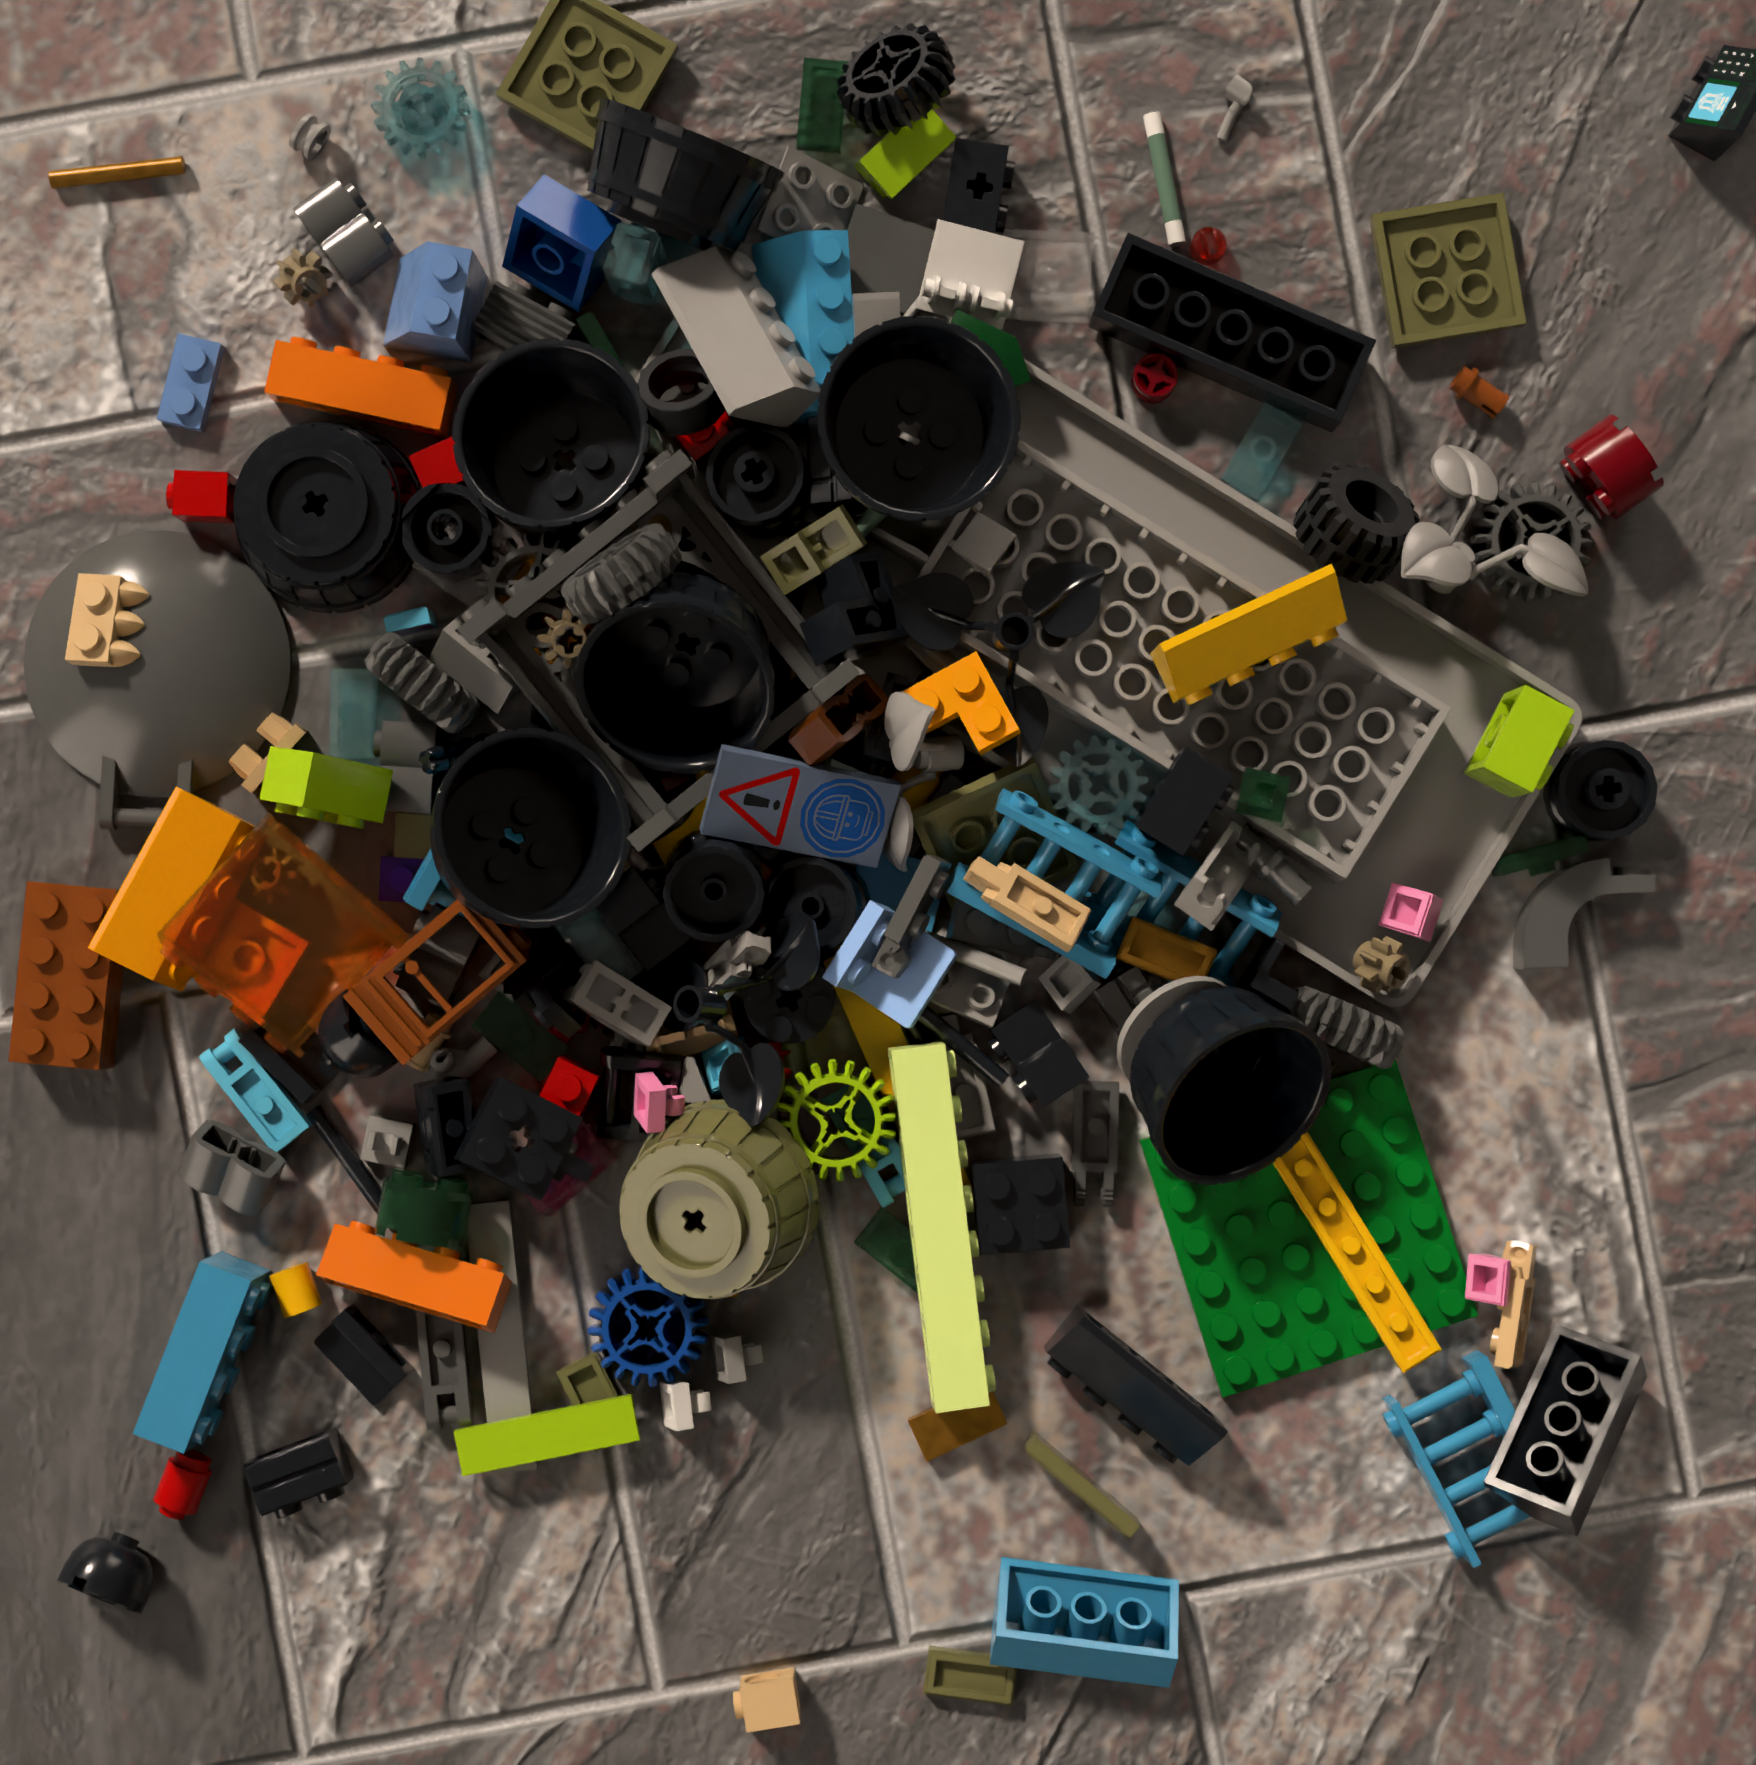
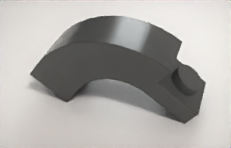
[1513,858,1657,969]

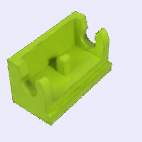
[853,109,956,200]

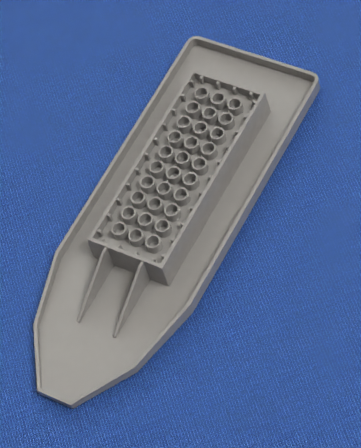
[635,317,1582,1007]

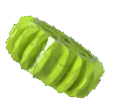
[776,1059,898,1182]

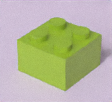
[1463,685,1575,798]
[260,746,393,829]

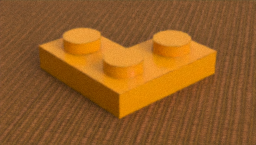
[902,651,1021,755]

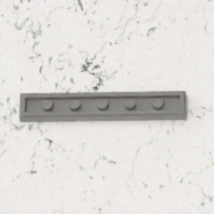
[464,1199,539,1474]

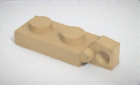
[963,856,1091,952]
[1490,1241,1538,1369]

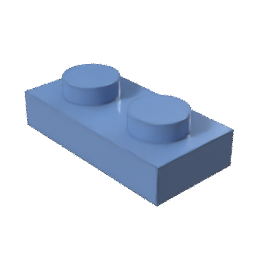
[157,333,225,433]

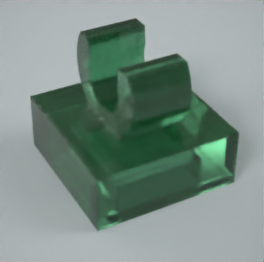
[1234,767,1291,823]

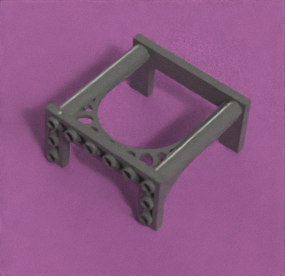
[457,449,860,852]

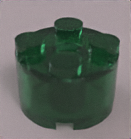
[374,1168,474,1247]

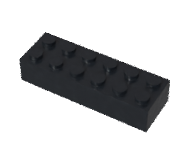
[1088,233,1376,433]

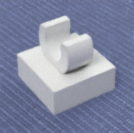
[659,1378,712,1431]

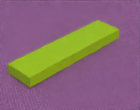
[454,1394,641,1476]

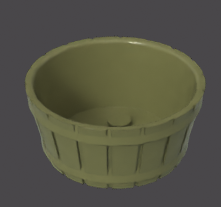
[619,1100,819,1299]

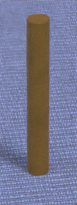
[49,156,186,189]

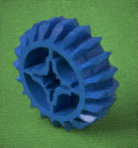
[587,1266,710,1387]

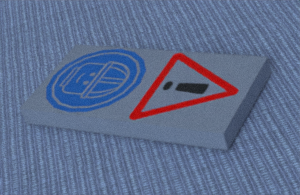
[699,744,901,868]

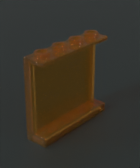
[157,812,411,1058]

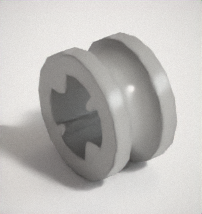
[289,113,331,160]

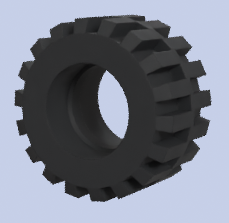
[1293,464,1420,584]

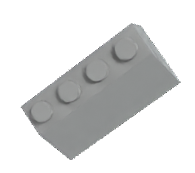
[651,247,821,429]

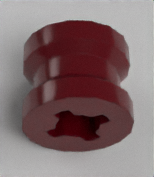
[1130,353,1178,404]

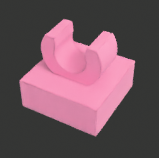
[633,1072,685,1133]

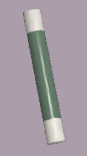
[1143,112,1186,247]

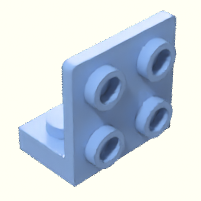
[822,900,958,1029]

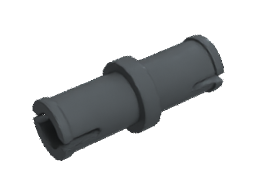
[1235,822,1314,906]

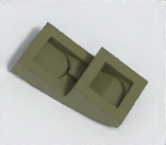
[760,504,867,596]

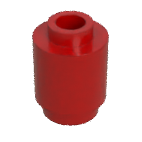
[153,1449,212,1520]

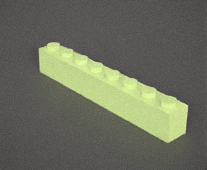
[887,1041,996,1413]

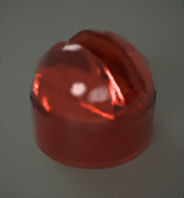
[1190,227,1227,265]

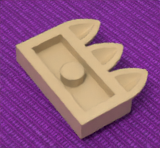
[65,573,150,667]

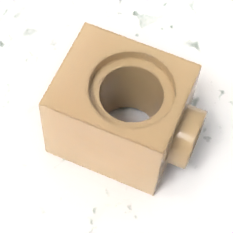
[733,1667,801,1733]

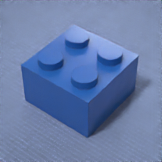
[502,175,622,312]

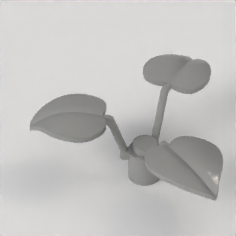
[1401,444,1589,597]
[848,692,964,872]

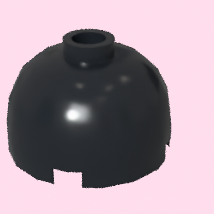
[318,989,399,1078]
[57,1532,153,1614]

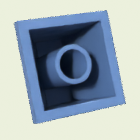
[383,241,488,363]

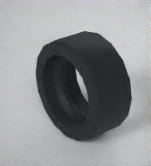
[637,349,726,435]

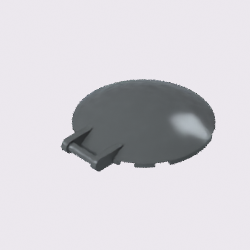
[24,530,292,830]

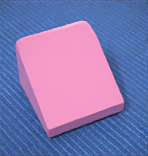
[1379,882,1443,942]
[1465,1254,1511,1306]

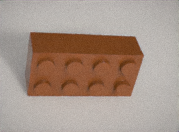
[8,881,124,1070]

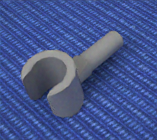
[1216,75,1252,142]

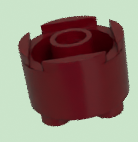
[1559,414,1664,519]

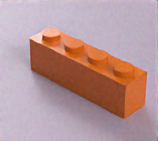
[264,337,458,438]
[316,1221,512,1334]

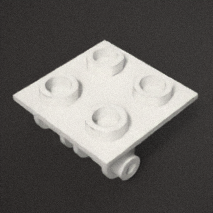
[916,219,1025,330]

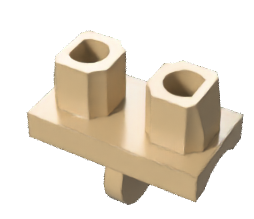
[228,712,308,793]

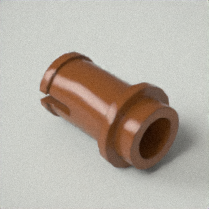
[1449,366,1510,419]

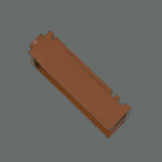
[343,900,533,1065]

